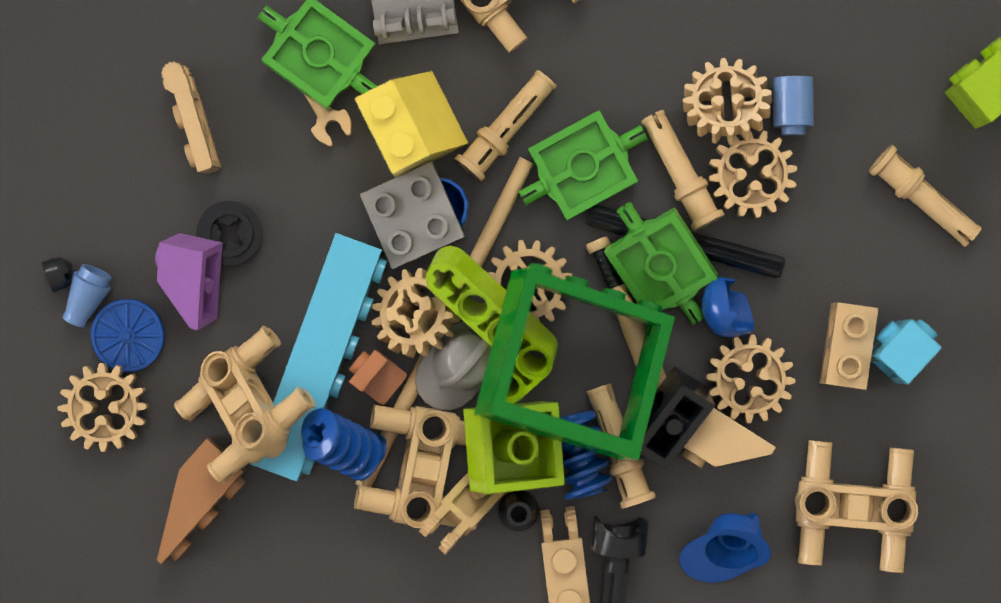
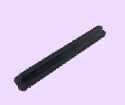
[587,205,785,278]

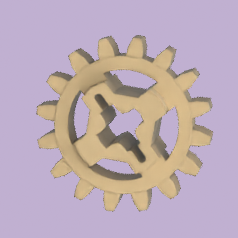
[488,240,572,322]
[371,268,460,358]

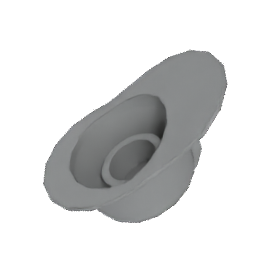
[415,321,492,411]

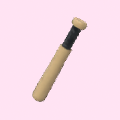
[586,236,667,388]

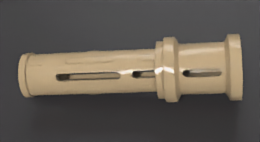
[454,70,557,182]
[641,109,725,232]
[868,144,982,247]
[586,383,656,509]

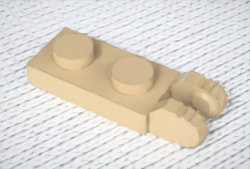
[161,61,221,174]
[419,473,506,555]
[540,506,590,603]

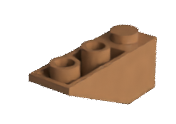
[157,437,247,564]

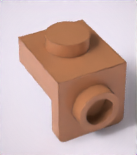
[349,349,407,405]

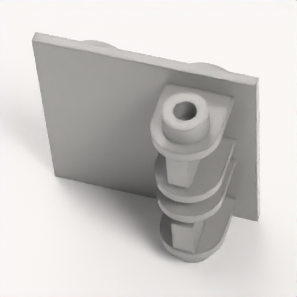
[371,0,459,45]
[360,161,465,269]

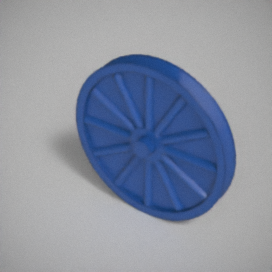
[91,299,165,372]

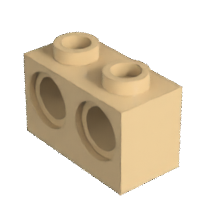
[819,302,879,390]

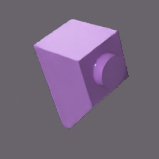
[155,233,223,330]

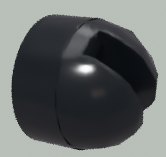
[41,257,74,293]

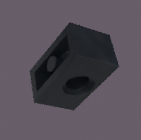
[641,366,715,469]

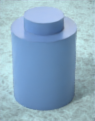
[772,76,814,136]

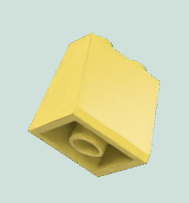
[354,71,469,178]

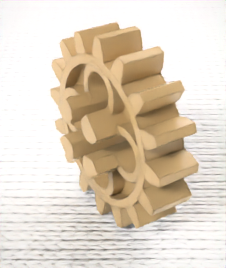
[683,58,772,145]
[708,130,797,218]
[705,335,795,423]
[58,363,149,452]

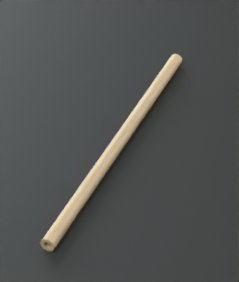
[355,157,534,487]

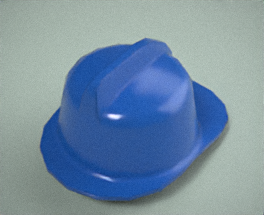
[679,513,771,583]

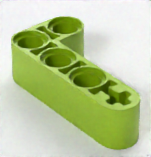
[425,246,559,404]

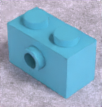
[871,319,942,385]

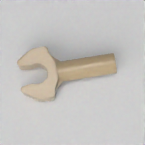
[304,94,352,147]

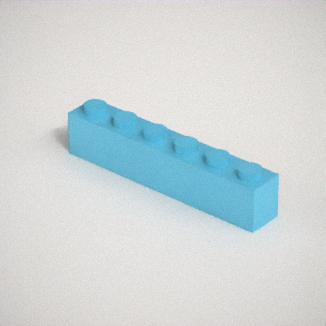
[251,233,388,481]

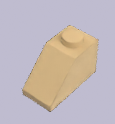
[681,408,776,468]

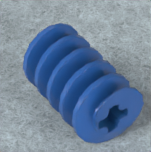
[301,408,387,481]
[560,410,613,500]

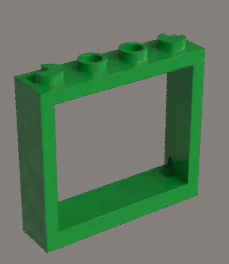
[474,263,675,461]

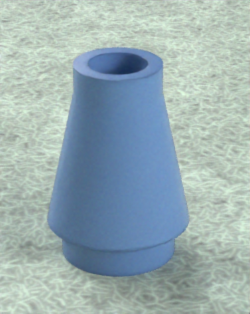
[62,264,112,328]

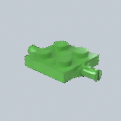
[257,0,378,110]
[518,110,648,221]
[604,202,718,325]

